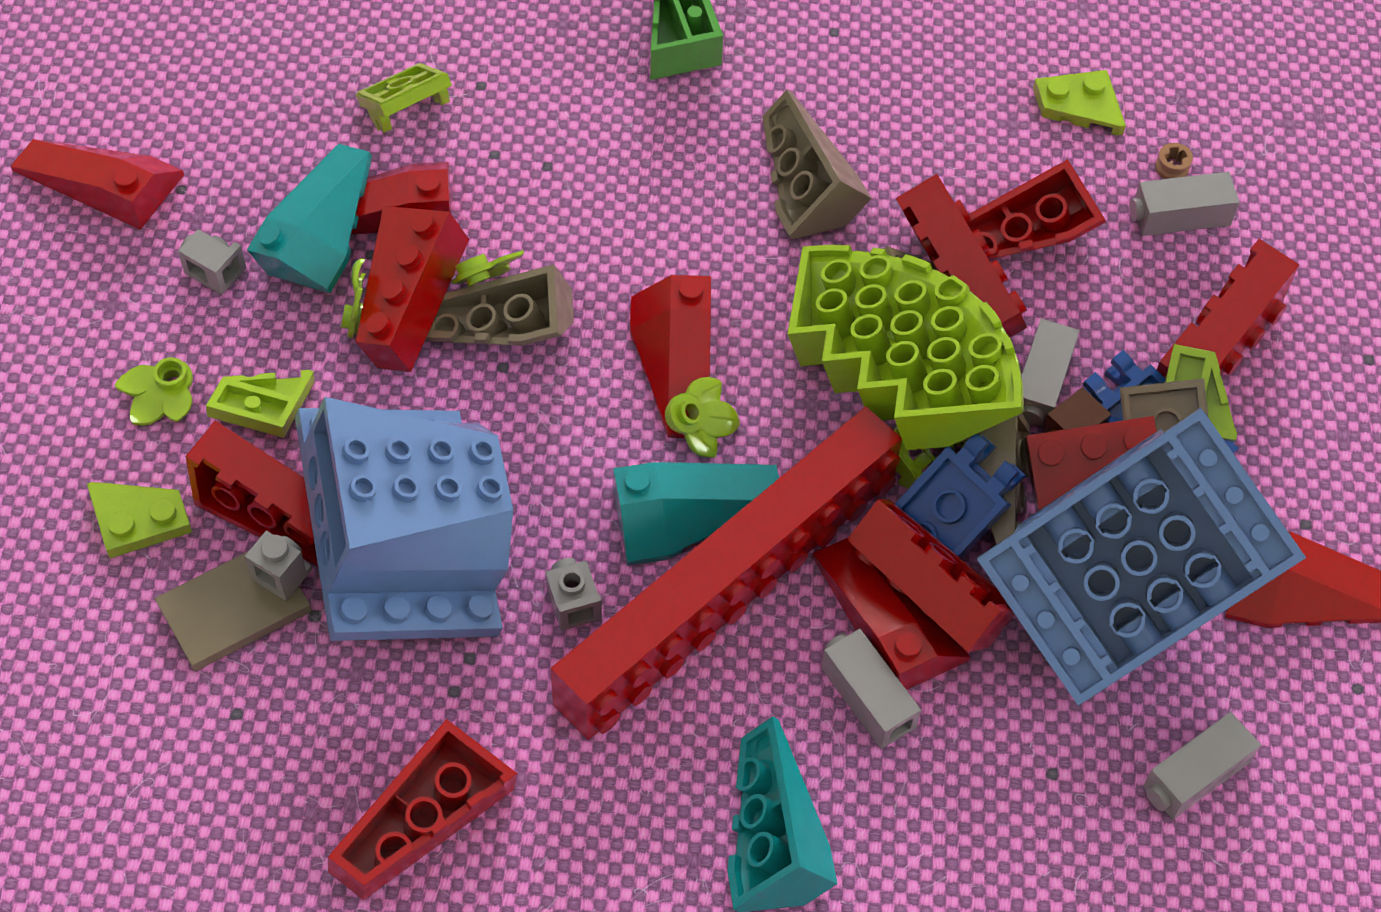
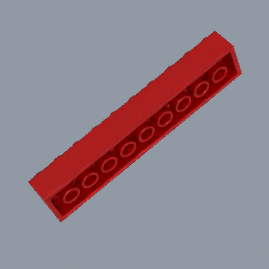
[550,406,902,740]

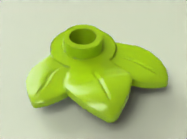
[451,249,524,287]
[341,258,366,338]
[115,357,193,426]
[665,377,740,458]

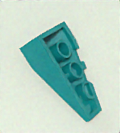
[247,144,372,293]
[613,462,779,566]
[727,716,838,912]

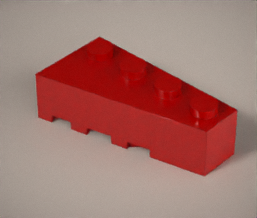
[896,174,1028,337]
[356,206,469,372]
[1156,239,1300,378]
[185,420,318,566]
[847,499,1015,652]
[328,719,518,900]

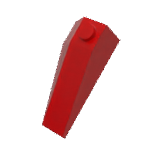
[10,139,184,230]
[966,159,1106,260]
[351,162,452,234]
[630,275,711,438]
[1225,531,1381,628]
[812,538,970,690]

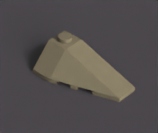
[762,89,872,239]
[425,264,574,346]
[960,413,1030,545]

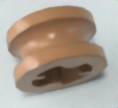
[1155,143,1193,179]

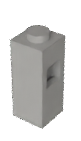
[1129,172,1240,236]
[1022,318,1080,427]
[821,629,921,749]
[1143,712,1261,820]

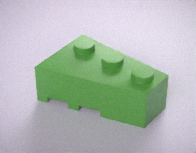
[650,0,723,80]

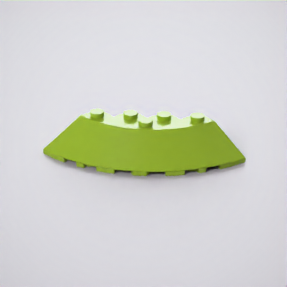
[787,245,1023,450]

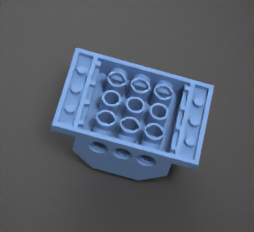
[295,397,513,641]
[977,408,1306,706]

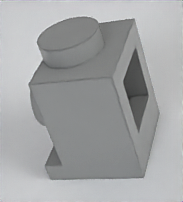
[178,229,246,295]
[245,531,312,601]
[545,558,602,631]

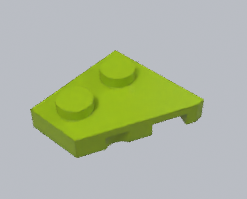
[1033,70,1126,136]
[1165,344,1237,443]
[206,370,315,438]
[87,482,192,558]

